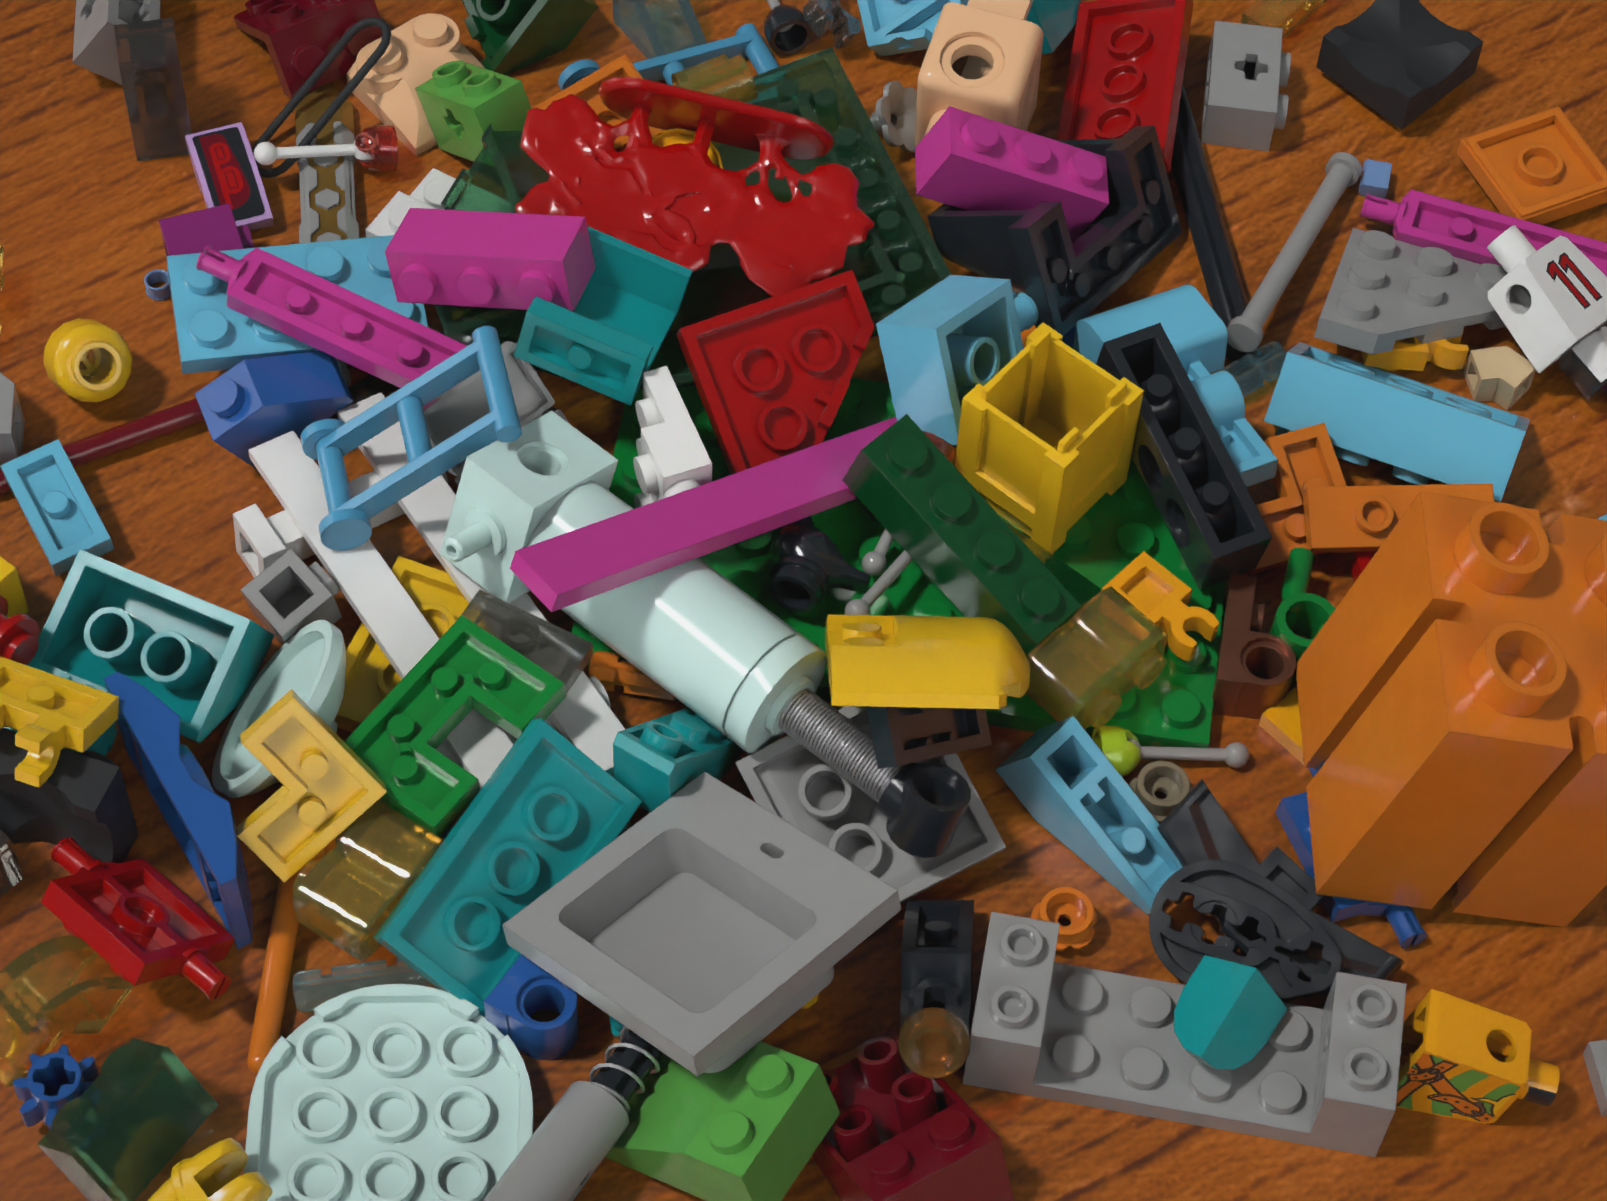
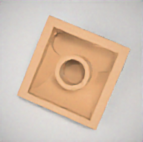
[346,13,485,157]

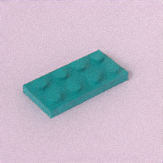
[373,718,642,1018]

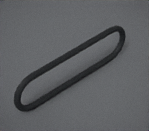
[252,17,391,178]

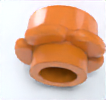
[1031,887,1098,951]

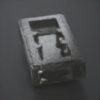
[458,589,593,694]

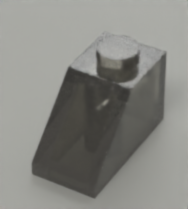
[114,17,192,161]

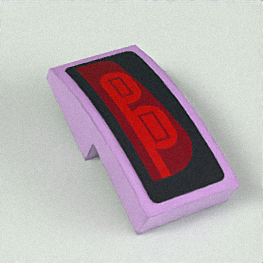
[185,122,273,231]

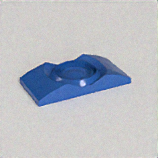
[103,672,253,949]

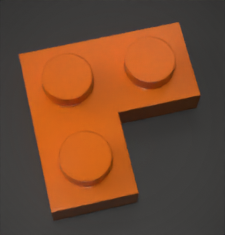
[1243,423,1347,575]

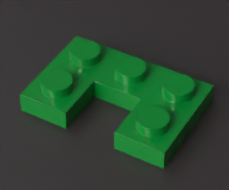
[344,615,567,840]

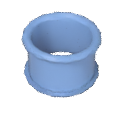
[144,269,171,301]

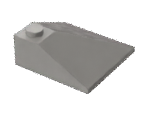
[735,706,1006,903]

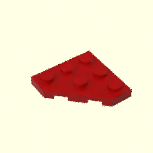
[676,270,875,475]

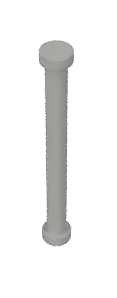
[1227,152,1362,352]

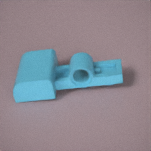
[1073,284,1278,487]

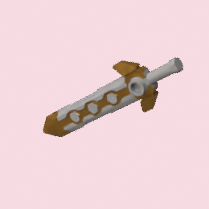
[295,83,359,387]

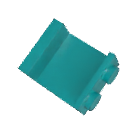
[514,226,693,406]

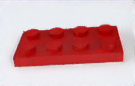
[1057,0,1194,173]

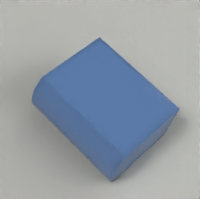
[1358,159,1392,199]

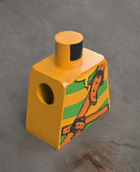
[1396,989,1560,1124]

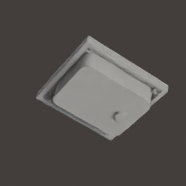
[503,772,901,1077]

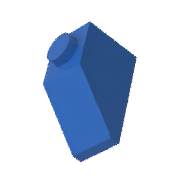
[195,351,354,468]

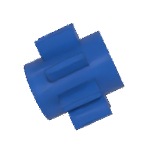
[13,1044,106,1139]

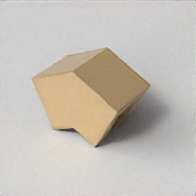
[1463,346,1536,411]

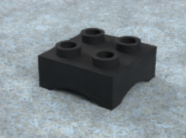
[1316,0,1484,130]
[0,727,139,863]

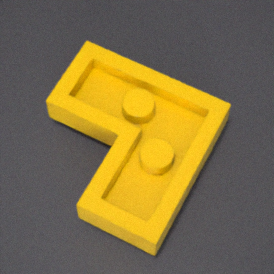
[236,689,387,883]

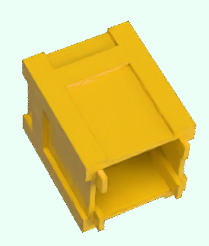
[954,323,1144,554]

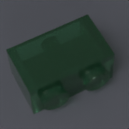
[37,1038,218,1201]

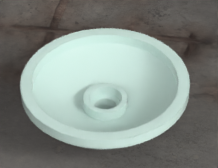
[212,620,347,798]

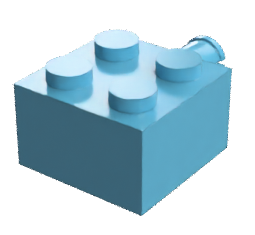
[876,275,1038,445]

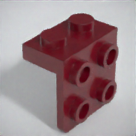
[233,0,383,98]

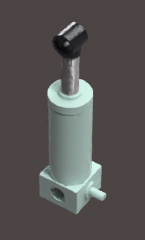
[440,411,971,858]

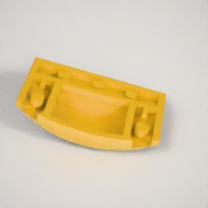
[825,614,1030,709]

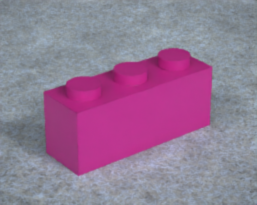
[915,106,1109,243]
[385,208,596,312]

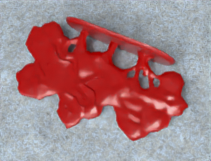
[515,77,874,297]

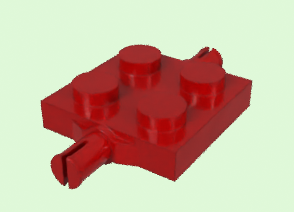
[41,837,235,1001]

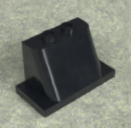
[927,126,1182,335]

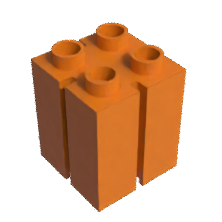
[1295,491,1607,927]

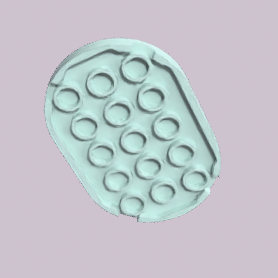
[244,984,534,1201]

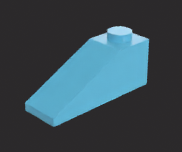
[995,716,1183,914]

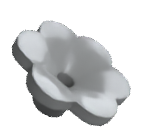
[870,81,917,153]

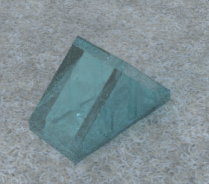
[613,0,707,59]

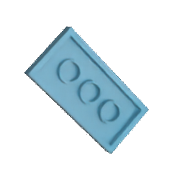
[167,235,428,374]

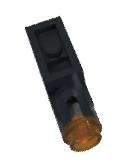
[898,900,974,1078]

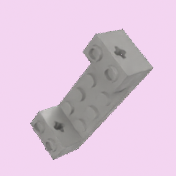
[962,912,1407,1157]

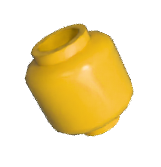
[43,318,132,403]

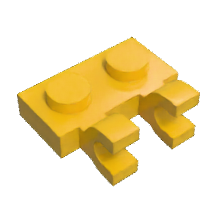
[0,656,119,788]

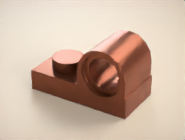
[1212,572,1297,719]

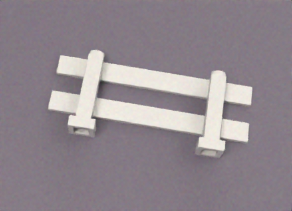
[233,392,625,789]

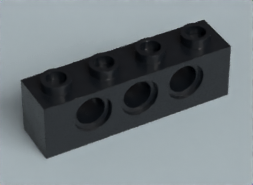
[1096,323,1272,590]

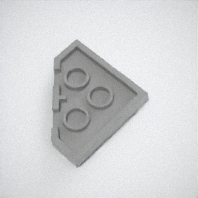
[1314,228,1508,354]

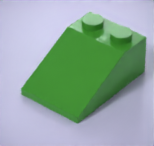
[605,1041,840,1201]

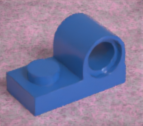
[484,954,579,1060]

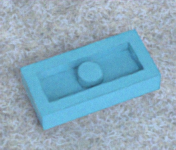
[0,439,114,576]

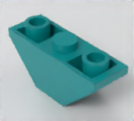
[613,708,743,812]

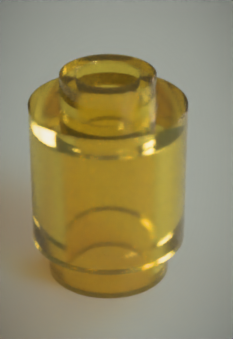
[671,54,757,103]

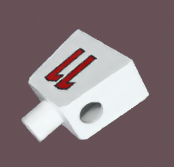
[1487,225,1607,373]

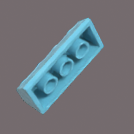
[1264,342,1530,502]

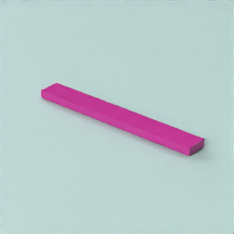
[510,417,897,612]

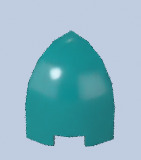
[1174,955,1287,1070]

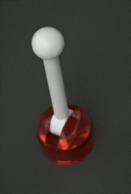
[254,124,398,172]

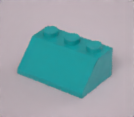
[27,549,275,743]

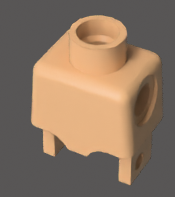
[914,0,1044,146]

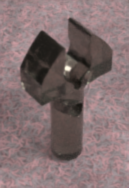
[802,0,861,49]

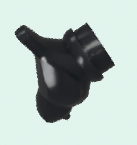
[769,516,871,613]

